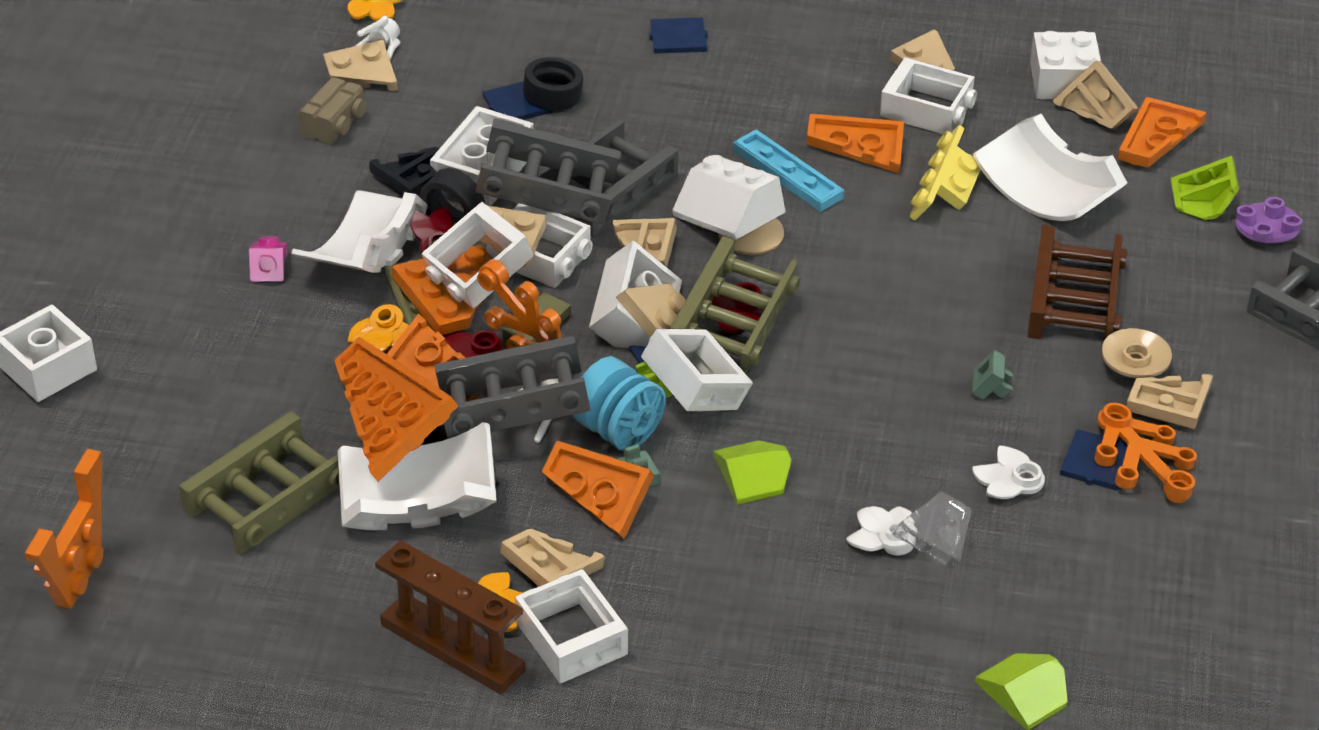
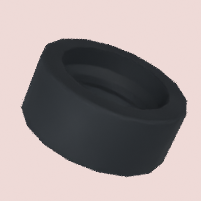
[523,57,583,110]
[420,168,485,225]

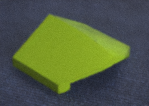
[1171,156,1240,220]
[713,440,792,505]
[975,653,1068,730]

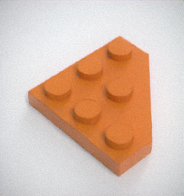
[391,245,493,335]

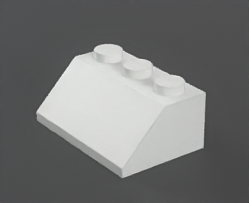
[430,106,534,206]
[672,155,786,240]
[589,240,682,348]

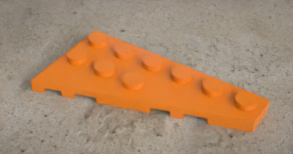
[334,337,458,482]

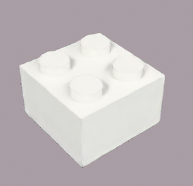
[1030,31,1101,99]
[0,304,97,402]

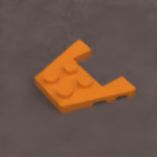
[24,449,104,609]

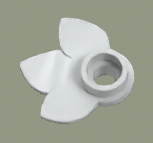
[972,445,1045,499]
[846,506,917,555]

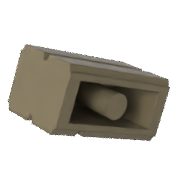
[298,77,367,145]

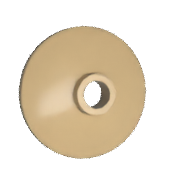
[718,218,784,256]
[1102,328,1172,378]

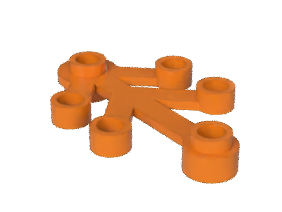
[477,259,561,349]
[1094,403,1197,503]

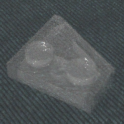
[892,491,972,569]

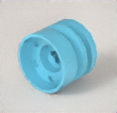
[572,356,666,451]

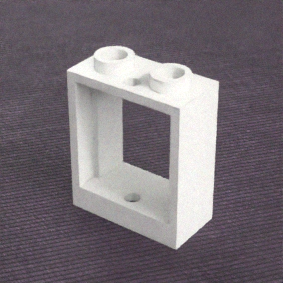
[880,57,977,134]
[421,202,533,309]
[487,204,593,288]
[641,329,753,411]
[515,569,628,684]

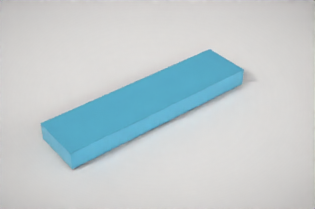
[733,129,844,212]

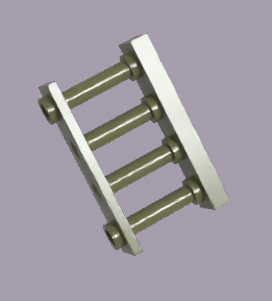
[670,236,801,375]
[179,411,340,556]

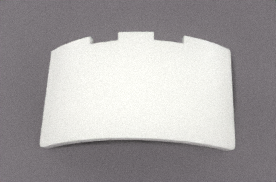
[973,114,1128,221]
[291,190,428,273]
[338,422,496,530]

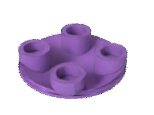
[1235,197,1302,243]

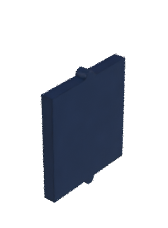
[649,17,708,54]
[482,81,552,120]
[1060,429,1128,491]

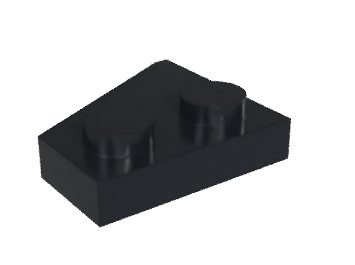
[369,146,440,196]

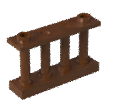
[1027,225,1127,342]
[375,540,525,695]

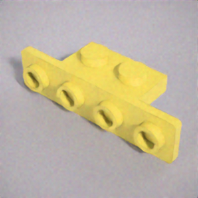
[909,125,981,221]

